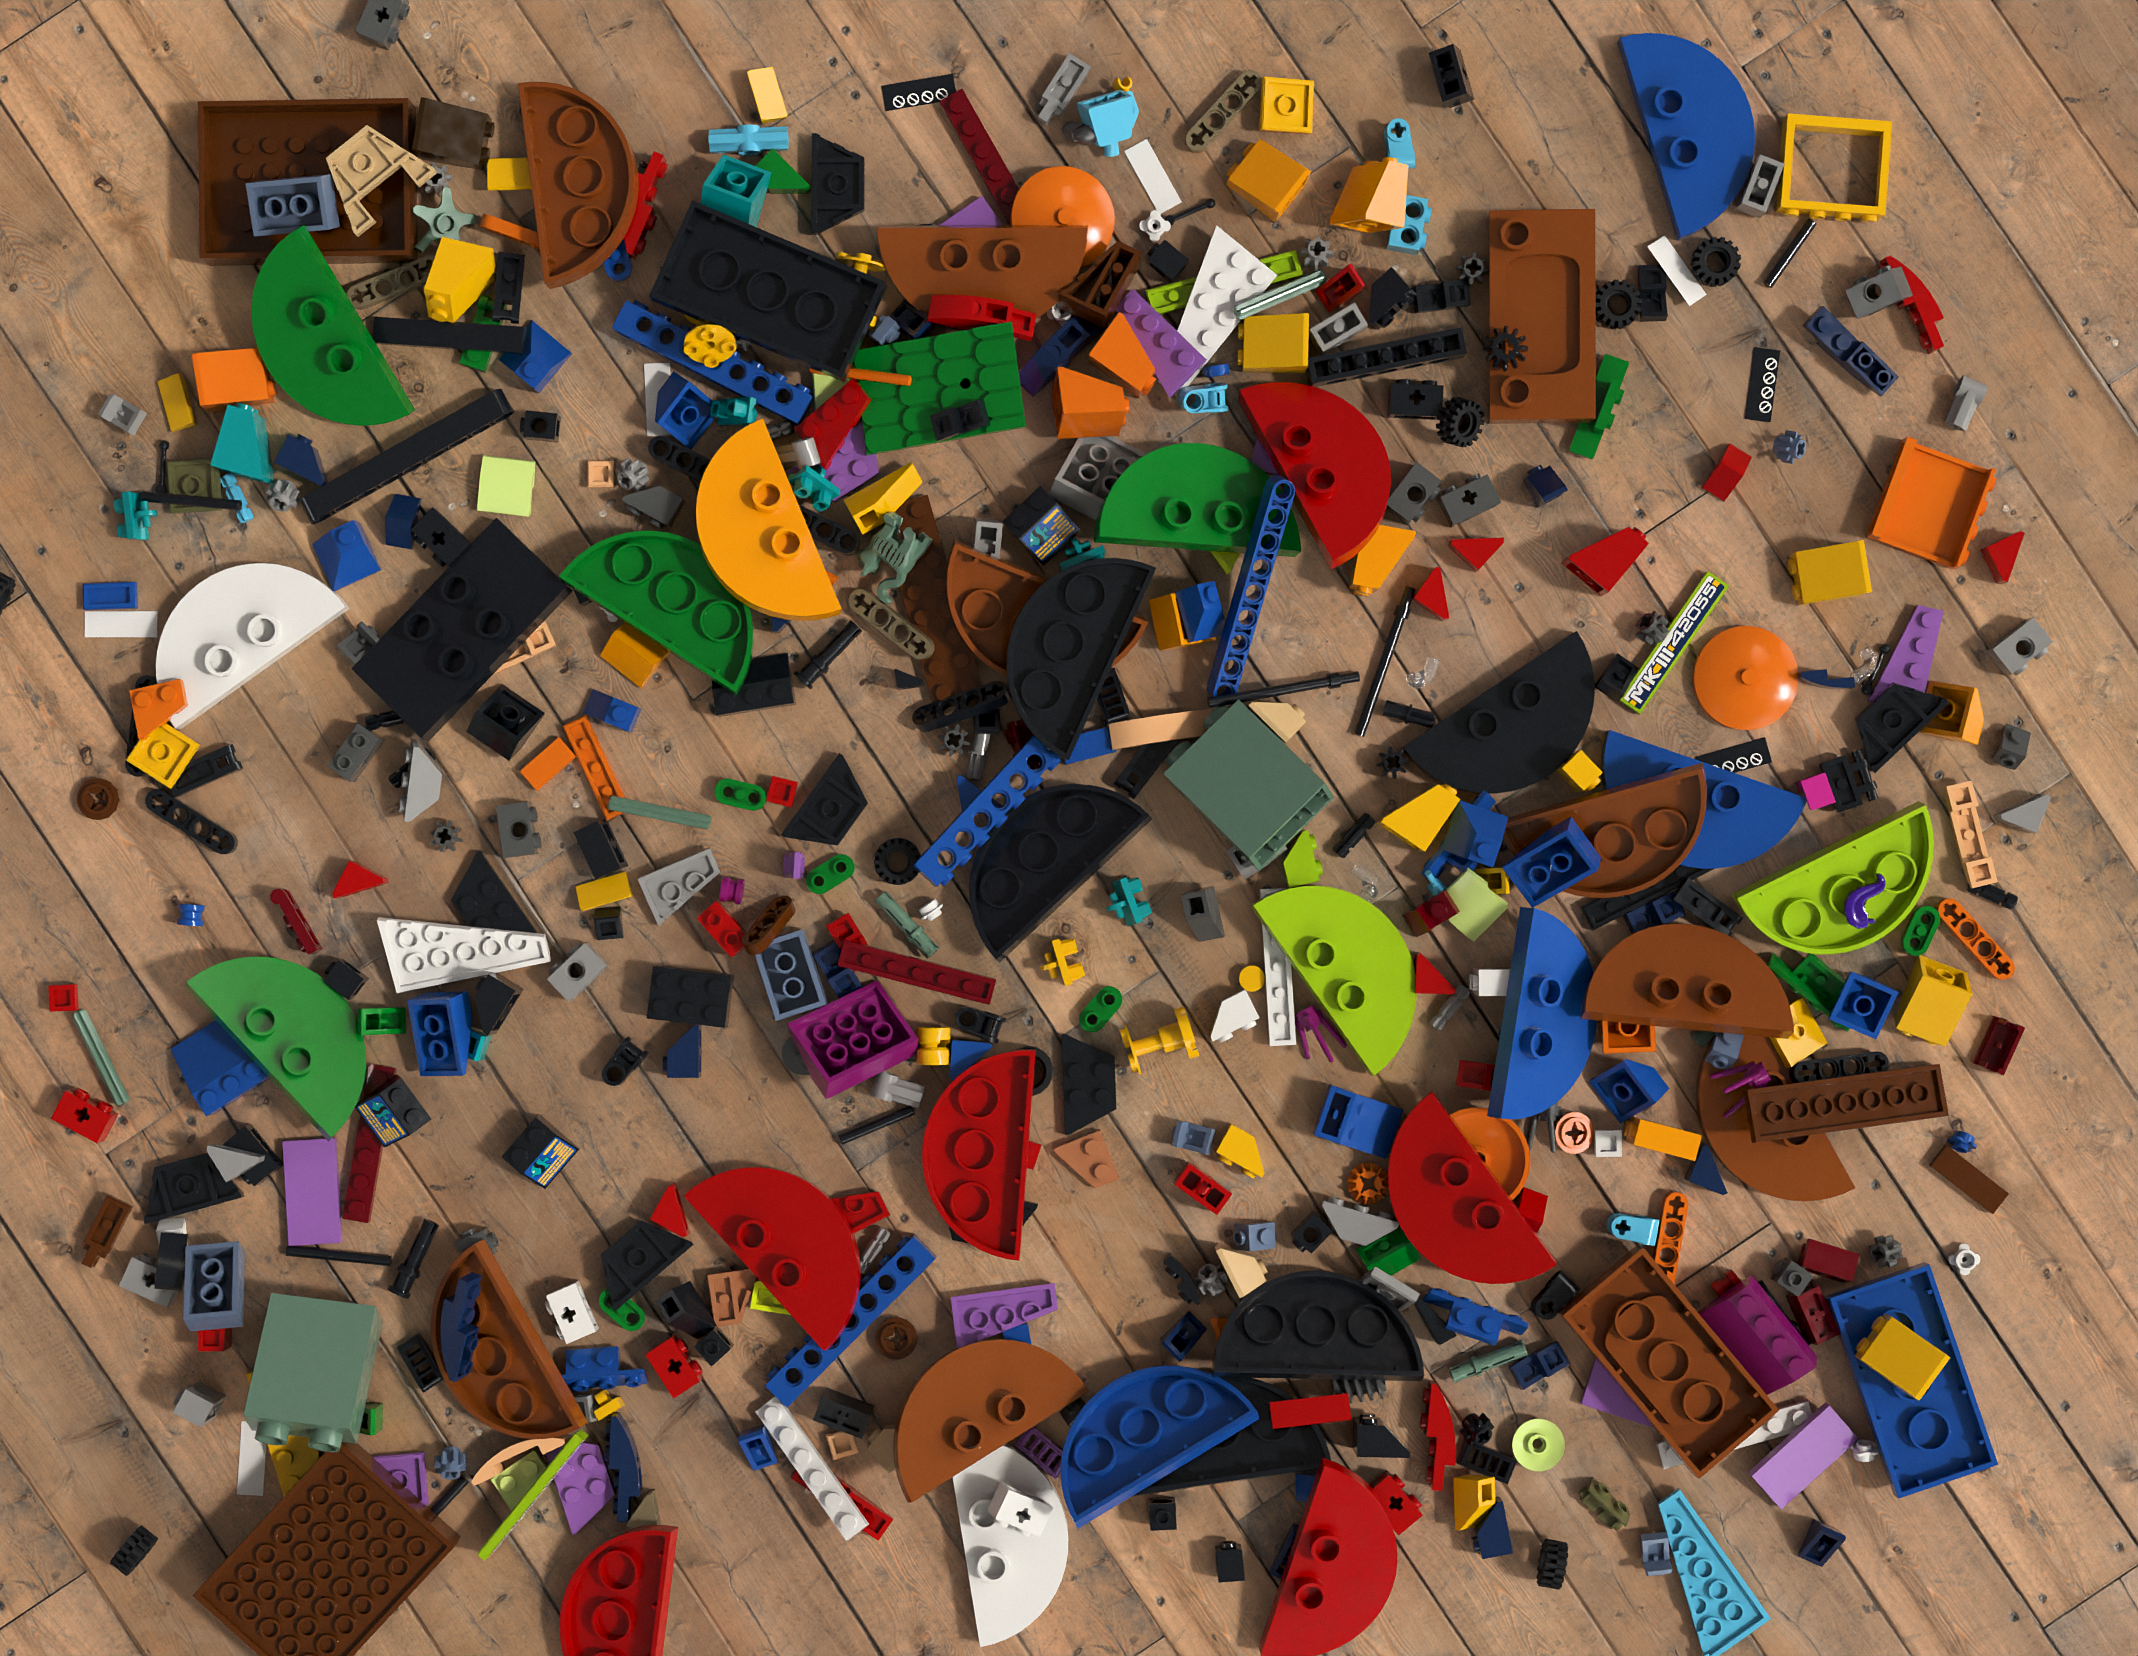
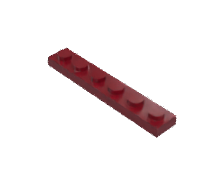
[940,89,1019,225]
[837,939,996,1005]
[342,1063,397,1223]

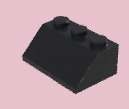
[712,653,797,717]

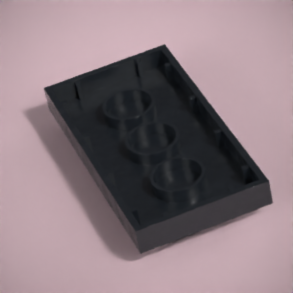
[649,200,887,382]
[352,518,573,742]

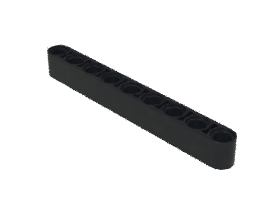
[299,389,514,525]
[648,436,860,556]

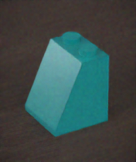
[700,154,771,227]
[210,402,275,484]

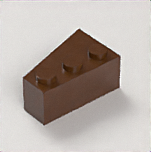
[1058,241,1141,329]

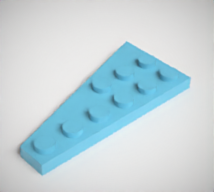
[1657,1488,1771,1656]

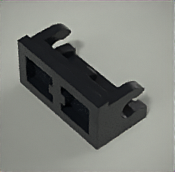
[573,819,628,880]
[813,1387,874,1439]

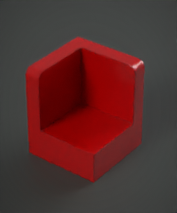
[198,1328,232,1352]

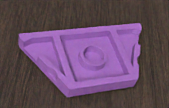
[786,422,879,503]
[546,1442,616,1535]

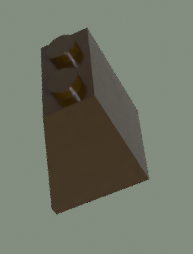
[412,97,495,170]

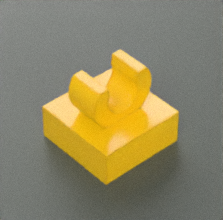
[594,1390,625,1421]

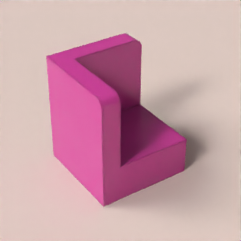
[1795,773,1836,810]

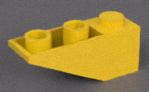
[844,462,922,534]

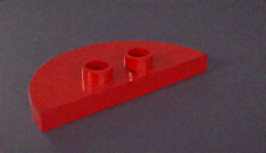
[1238,382,1391,569]
[922,1049,1036,1261]
[1388,1090,1557,1284]
[684,1167,861,1351]
[1259,1458,1398,1656]
[559,1525,678,1656]

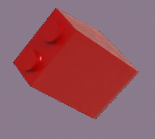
[1561,527,1649,596]

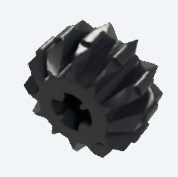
[1483,326,1528,372]

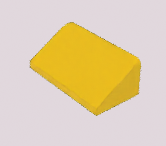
[747,67,788,125]
[487,157,532,191]
[158,373,197,432]
[575,872,633,911]

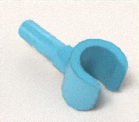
[1425,870,1447,896]

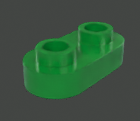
[715,778,767,811]
[806,854,855,894]
[1901,906,1940,956]
[1079,986,1122,1032]
[599,1288,645,1331]

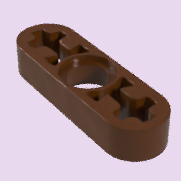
[742,896,796,955]

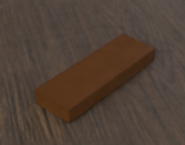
[1929,1145,2009,1214]

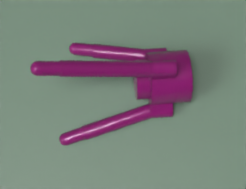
[1295,1005,1347,1062]
[1709,1061,1771,1118]

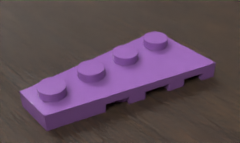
[1116,288,1207,398]
[1867,605,1944,702]
[951,1283,1058,1348]

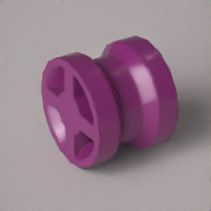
[719,876,745,905]

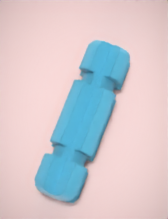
[220,473,254,523]

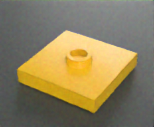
[1259,77,1314,134]
[126,723,200,789]
[1769,997,1828,1068]

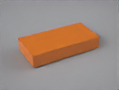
[520,737,576,791]

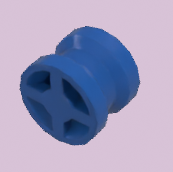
[176,903,205,926]

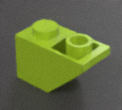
[1282,830,1323,888]

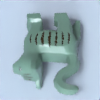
[855,512,933,604]

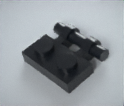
[1819,749,1878,813]

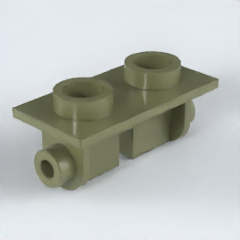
[1578,1477,1630,1531]

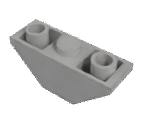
[398,739,442,822]
[1320,1196,1399,1246]

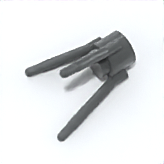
[1527,1102,1566,1153]

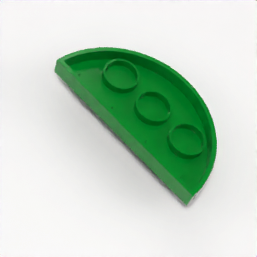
[251,225,415,426]
[1094,443,1301,557]
[559,531,754,695]
[185,957,366,1141]

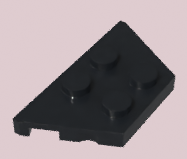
[812,133,865,235]
[1855,682,1949,773]
[781,753,868,846]
[451,851,538,933]
[1062,1034,1116,1135]
[144,1153,245,1224]
[601,1220,694,1311]

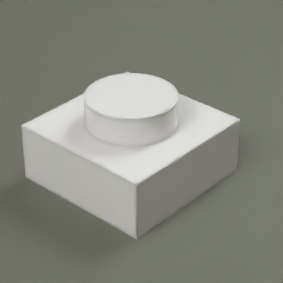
[1594,1130,1622,1157]

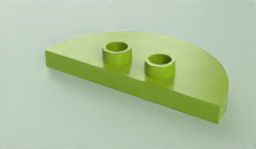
[1731,801,1934,954]
[1250,886,1417,1076]

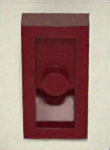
[1402,890,1460,937]

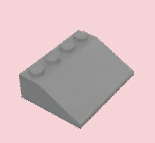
[1049,436,1146,520]

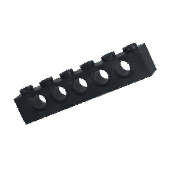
[1306,327,1467,387]

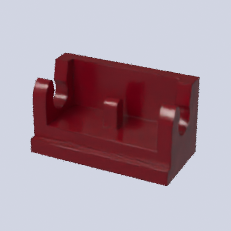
[1972,1016,2025,1076]
[1797,1238,1860,1284]
[1786,1286,1840,1345]

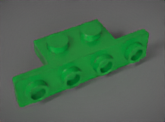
[1569,354,1629,460]
[1767,953,1850,1032]

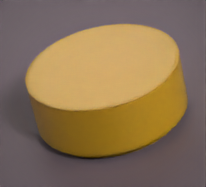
[1239,965,1265,992]

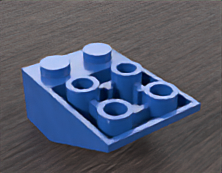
[1312,1084,1403,1159]

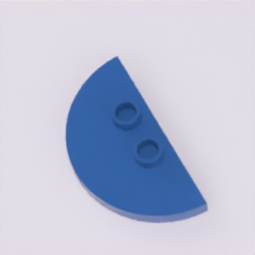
[1617,33,1755,241]
[1601,730,1807,869]
[1487,907,1597,1119]
[1060,1366,1259,1529]

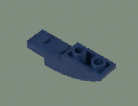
[1803,306,1899,396]
[1019,317,1108,397]
[441,1272,481,1382]
[605,1412,642,1523]

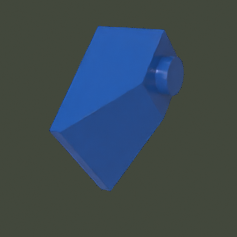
[499,320,572,393]
[655,371,715,450]
[312,520,382,592]
[1175,581,1225,643]
[1441,801,1508,867]
[1828,971,1899,1039]
[1589,1059,1669,1123]

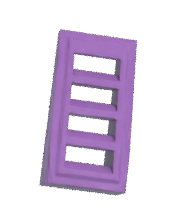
[783,852,805,879]
[1014,1426,1063,1479]

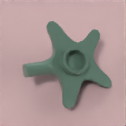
[412,187,478,253]

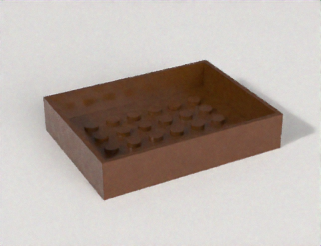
[198,98,418,266]
[193,1442,461,1656]

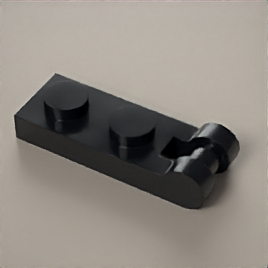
[492,252,525,324]
[1113,740,1178,800]
[170,744,243,798]
[1670,877,1743,937]

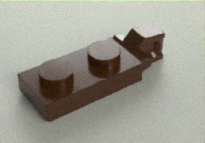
[81,1195,133,1268]

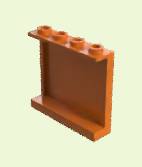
[1866,436,1997,570]

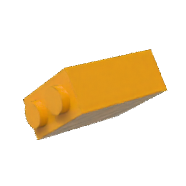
[1623,1116,1702,1161]

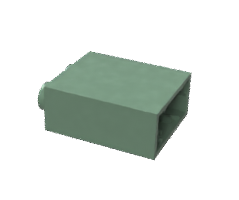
[1163,700,1334,871]
[243,1293,383,1452]

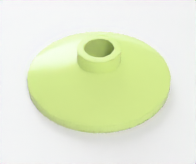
[1512,1418,1565,1471]

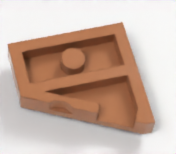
[1053,1130,1119,1188]
[707,1268,756,1327]

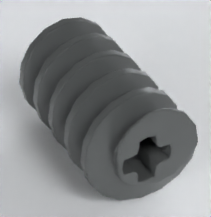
[1331,1379,1386,1403]

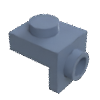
[867,315,903,346]
[1705,1032,1744,1070]
[1172,1121,1216,1155]
[1233,1222,1276,1251]
[1640,1532,1672,1576]

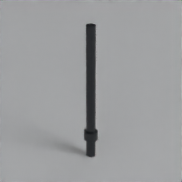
[1354,586,1416,737]
[1207,671,1360,708]

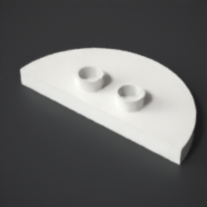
[156,563,350,730]
[953,1444,1068,1647]

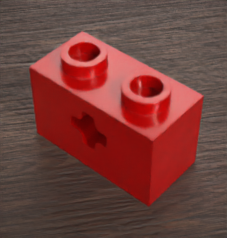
[696,901,747,958]
[50,1088,119,1143]
[1173,1161,1232,1215]
[645,1334,703,1399]
[1369,1470,1423,1535]

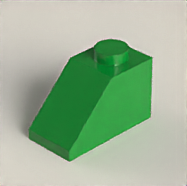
[755,148,811,194]

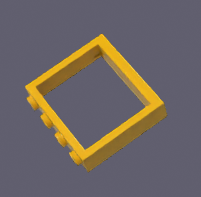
[1776,113,1892,223]

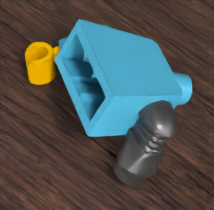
[1062,77,1139,157]

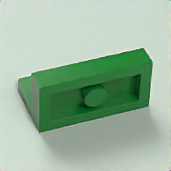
[1356,1225,1420,1276]

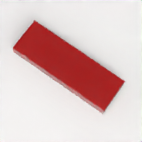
[1269,1393,1352,1429]

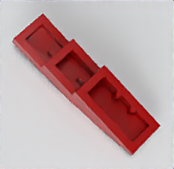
[791,1469,893,1541]

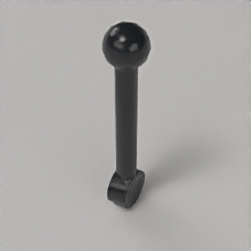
[1165,198,1216,226]
[155,440,170,493]
[1861,644,1890,695]

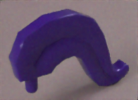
[1844,873,1885,929]

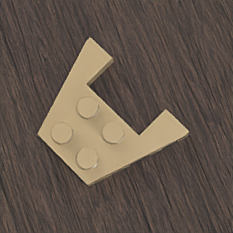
[326,125,438,237]

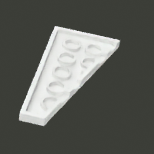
[1158,225,1277,397]
[377,917,551,993]

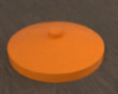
[1010,166,1115,269]
[1692,626,1798,730]
[1450,1107,1530,1200]

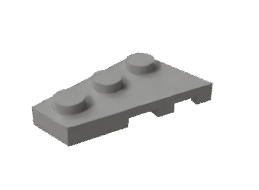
[638,847,721,926]

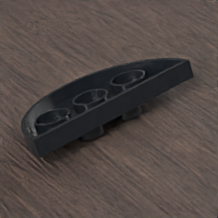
[1006,558,1156,760]
[1402,631,1595,794]
[969,784,1152,963]
[1211,1271,1424,1381]
[1132,1377,1331,1497]

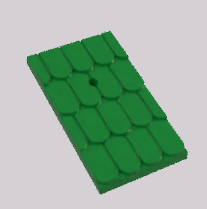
[854,322,1026,456]

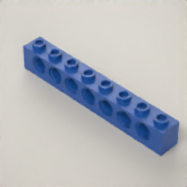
[612,300,814,426]
[912,736,1078,887]
[765,1234,937,1407]

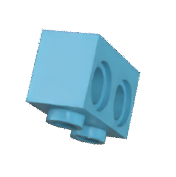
[1386,195,1432,255]

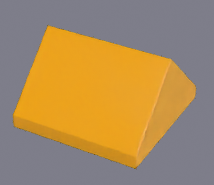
[600,623,670,688]

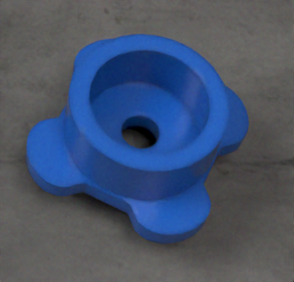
[1947,1131,1977,1153]

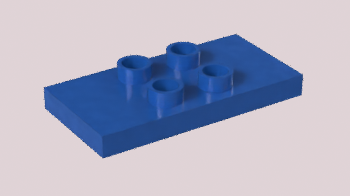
[1825,1262,1998,1499]

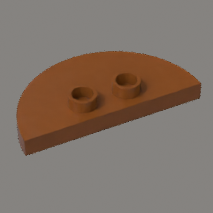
[518,82,639,289]
[877,225,1088,331]
[946,540,1148,676]
[1503,762,1707,898]
[1580,924,1794,1039]
[1695,1035,1855,1201]
[431,1239,588,1439]
[893,1339,1089,1503]

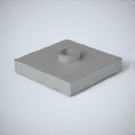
[1359,1266,1420,1312]

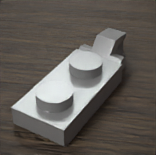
[1038,53,1091,126]

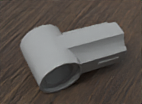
[1944,375,1988,432]
[775,437,821,469]
[870,1071,925,1109]

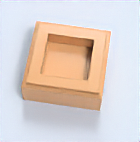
[587,461,615,488]
[826,1430,859,1460]

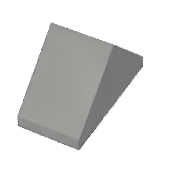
[1993,794,2051,833]
[206,1143,265,1182]

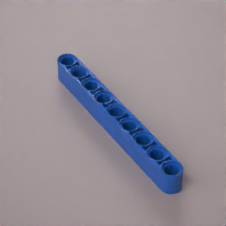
[1207,475,1295,697]

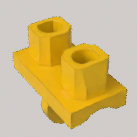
[1039,939,1085,986]

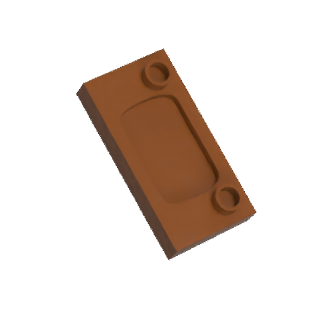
[1489,209,1596,424]
[1558,1245,1779,1479]

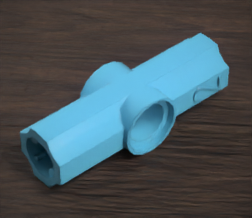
[708,124,789,156]

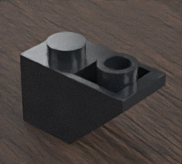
[1369,267,1417,330]
[655,1281,717,1339]

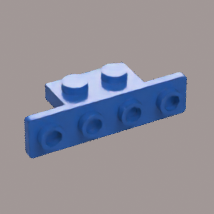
[1421,791,1496,881]
[1423,1288,1529,1346]
[562,1346,648,1392]

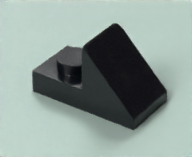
[1595,653,1638,702]

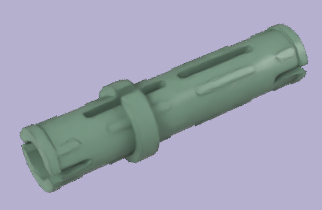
[874,891,939,959]
[1448,1340,1528,1383]

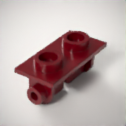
[1005,719,1040,770]

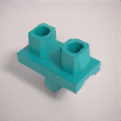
[710,397,757,426]
[788,465,841,512]
[114,491,157,541]
[1059,537,1106,571]
[1105,877,1152,927]

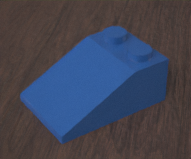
[1502,817,1601,908]
[407,991,473,1076]

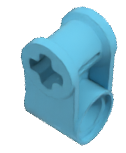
[1383,118,1415,169]
[1176,383,1228,413]
[1606,1213,1660,1246]

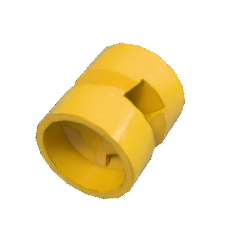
[917,1027,951,1065]

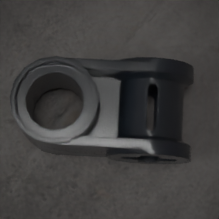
[955,1006,1007,1043]
[602,1036,649,1086]
[1531,1270,1580,1320]

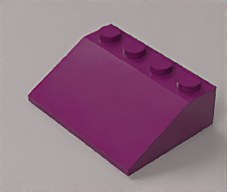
[787,980,918,1099]
[1698,1275,1818,1395]

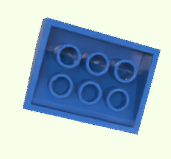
[171,1020,269,1116]

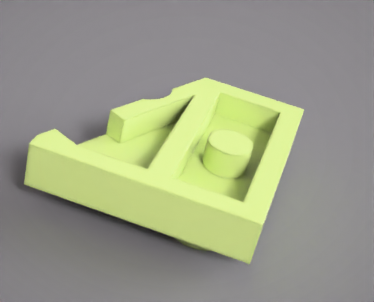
[491,1449,547,1519]

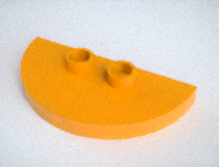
[696,419,841,621]

